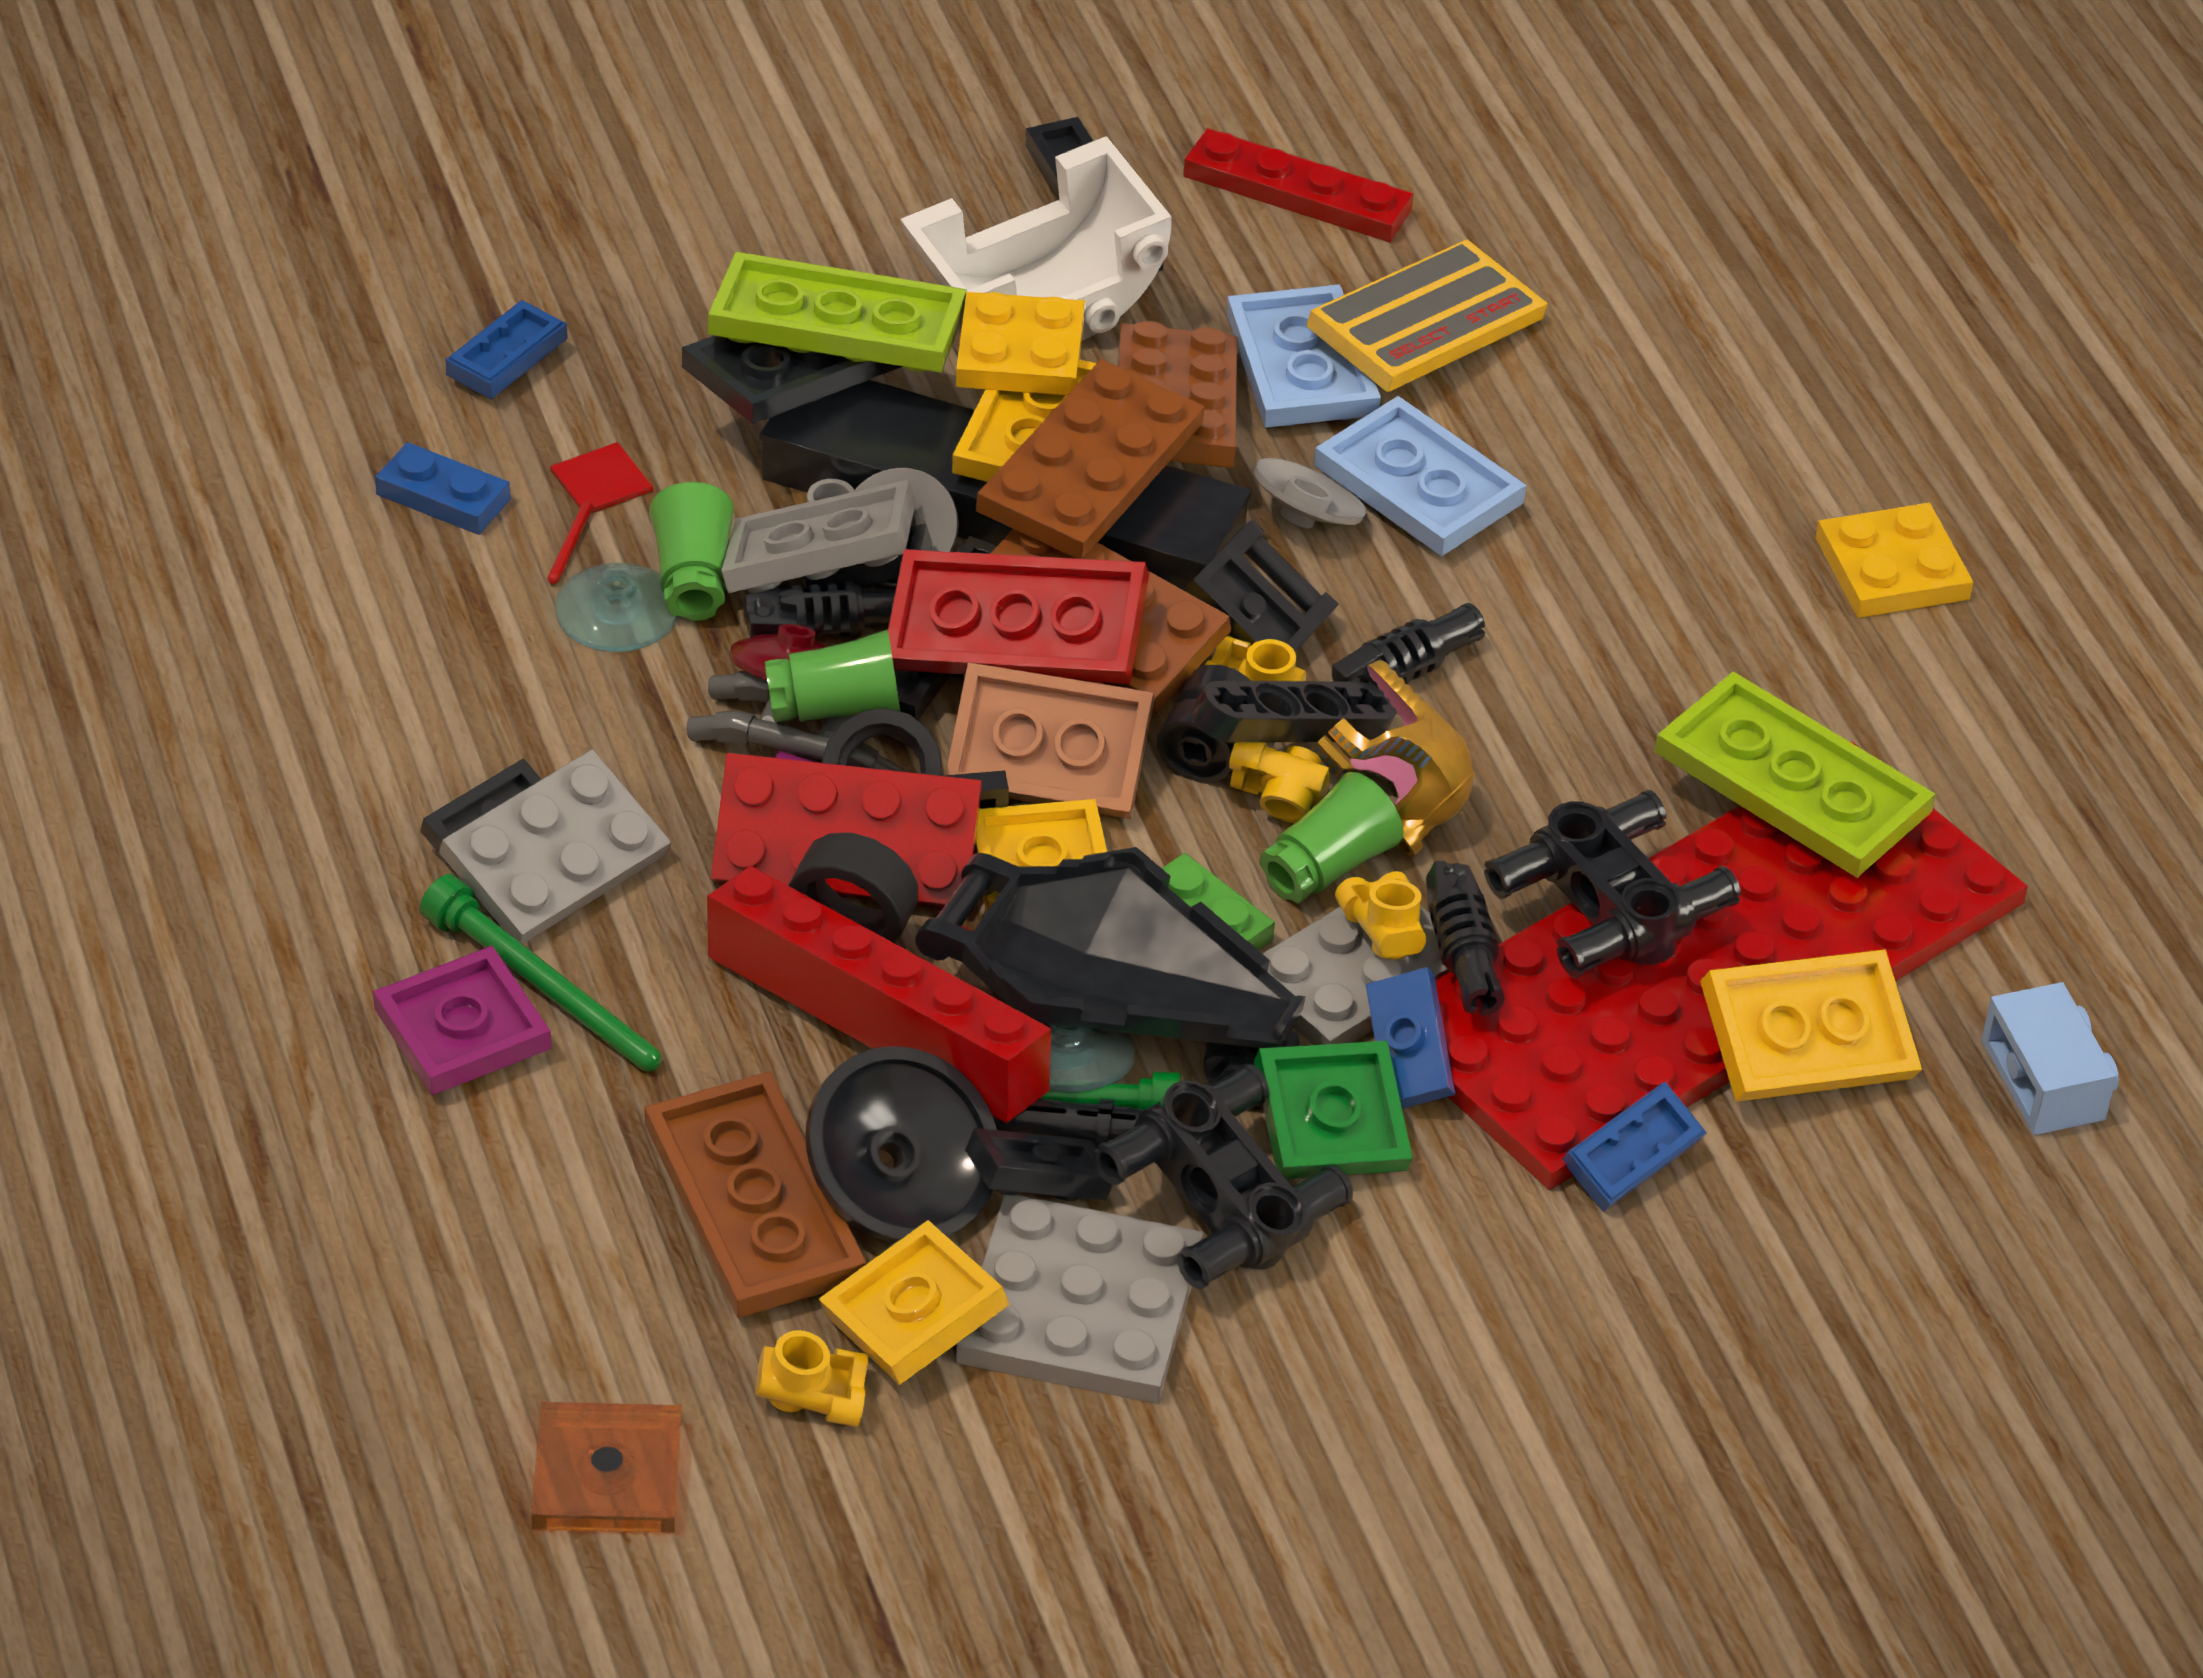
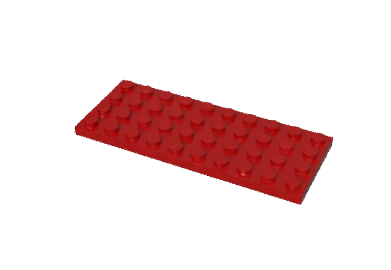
[1435,741,2028,1191]

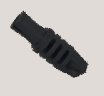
[745,581,897,639]
[1332,603,1485,687]
[1426,861,1505,1015]

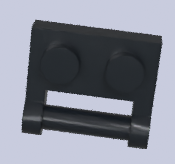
[1184,519,1339,651]

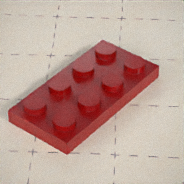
[888,549,1150,684]
[710,753,982,908]

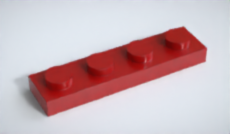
[1183,128,1413,243]

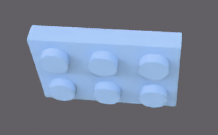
[1226,284,1381,428]
[1314,396,1527,556]

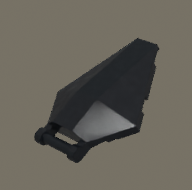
[915,847,1306,1048]

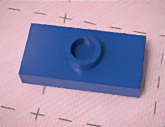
[445,300,567,399]
[1365,967,1455,1109]
[1562,1081,1707,1212]

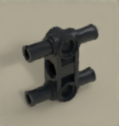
[1484,789,1741,978]
[1093,1064,1353,1289]

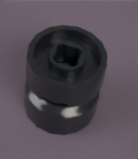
[1157,665,1251,783]

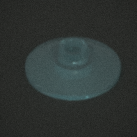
[556,562,678,652]
[1042,1023,1135,1092]

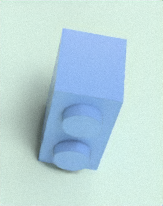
[1981,982,2118,1135]

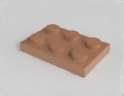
[945,662,1154,819]

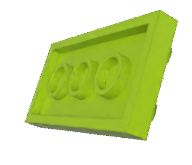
[707,252,967,373]
[1654,671,1936,878]

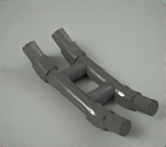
[686,670,913,772]

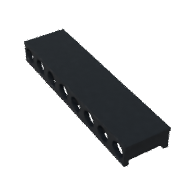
[759,380,1251,592]

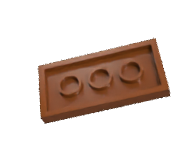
[1118,321,1237,468]
[976,359,1205,559]
[990,529,1231,714]
[644,1071,867,1318]

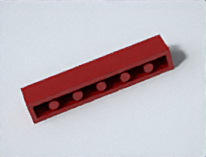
[707,866,1051,1123]

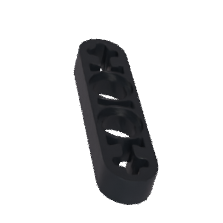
[1191,681,1397,742]

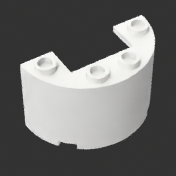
[900,136,1171,341]

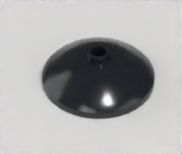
[805,1046,997,1243]

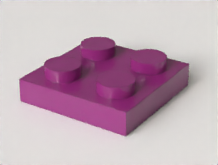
[373,946,552,1096]

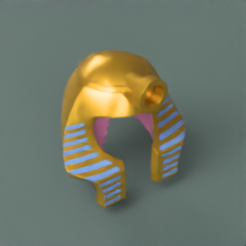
[1311,660,1475,857]

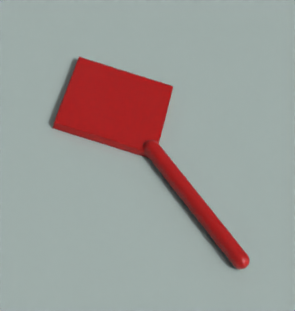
[547,442,653,585]

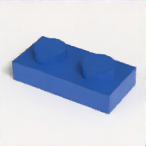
[375,442,511,535]

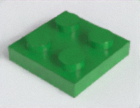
[1254,1041,1413,1179]

